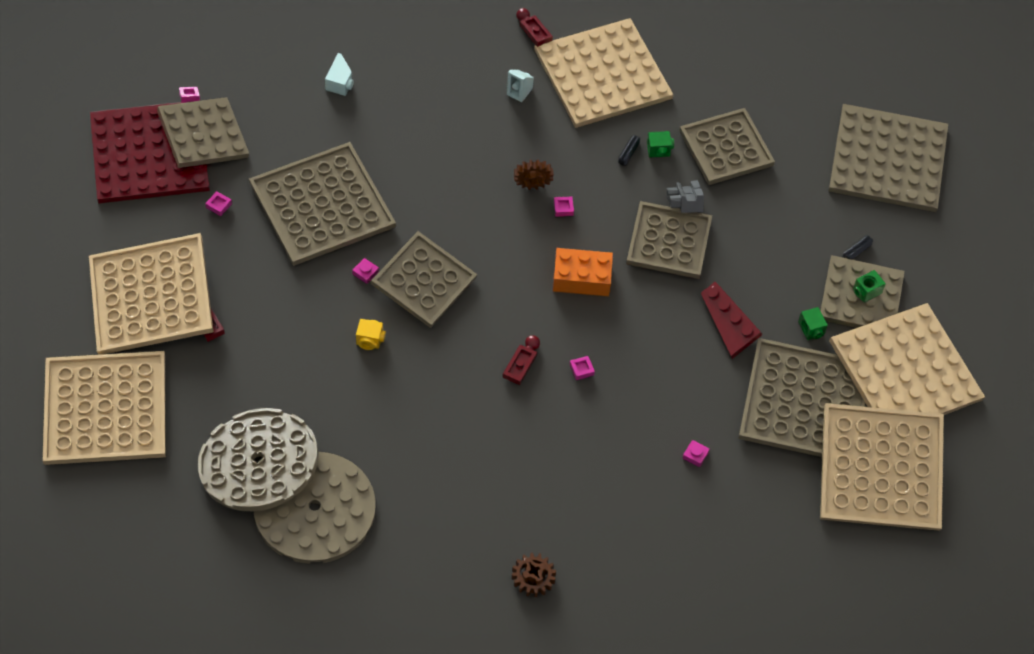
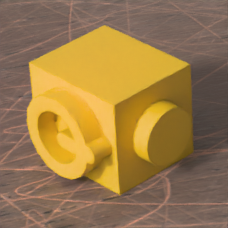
[356,319,386,350]

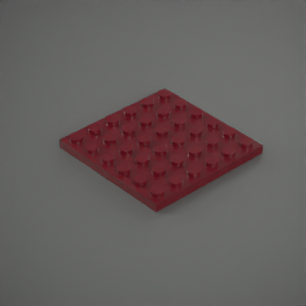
[90,102,210,204]

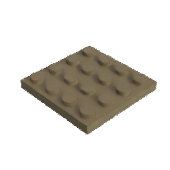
[157,97,249,168]
[679,108,775,185]
[626,201,713,279]
[371,231,477,328]
[820,255,905,328]

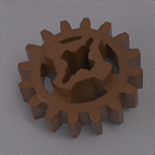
[514,159,554,190]
[511,552,556,597]

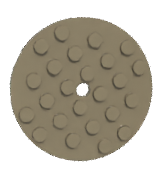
[198,408,319,511]
[254,452,376,564]

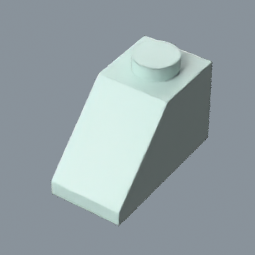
[325,53,354,96]
[507,70,534,102]

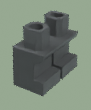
[667,180,704,213]

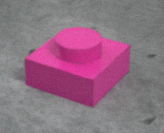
[179,87,200,103]
[205,191,232,216]
[554,197,574,217]
[352,258,379,284]
[569,356,595,380]
[683,440,710,467]

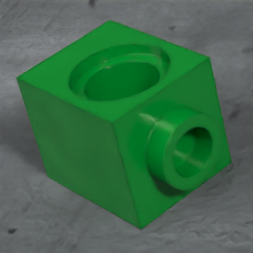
[647,131,674,158]
[853,270,886,303]
[798,307,828,340]

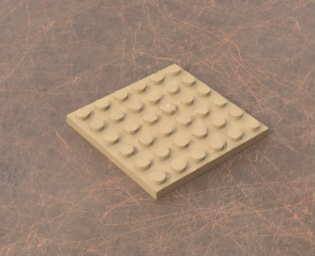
[534,18,673,128]
[89,233,214,355]
[829,303,985,415]
[43,351,166,465]
[820,403,944,531]

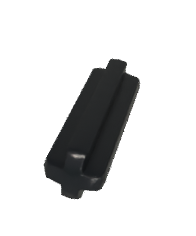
[618,135,640,166]
[842,235,873,260]

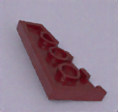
[701,281,762,359]

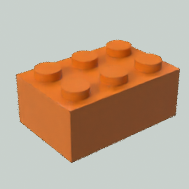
[553,248,613,296]

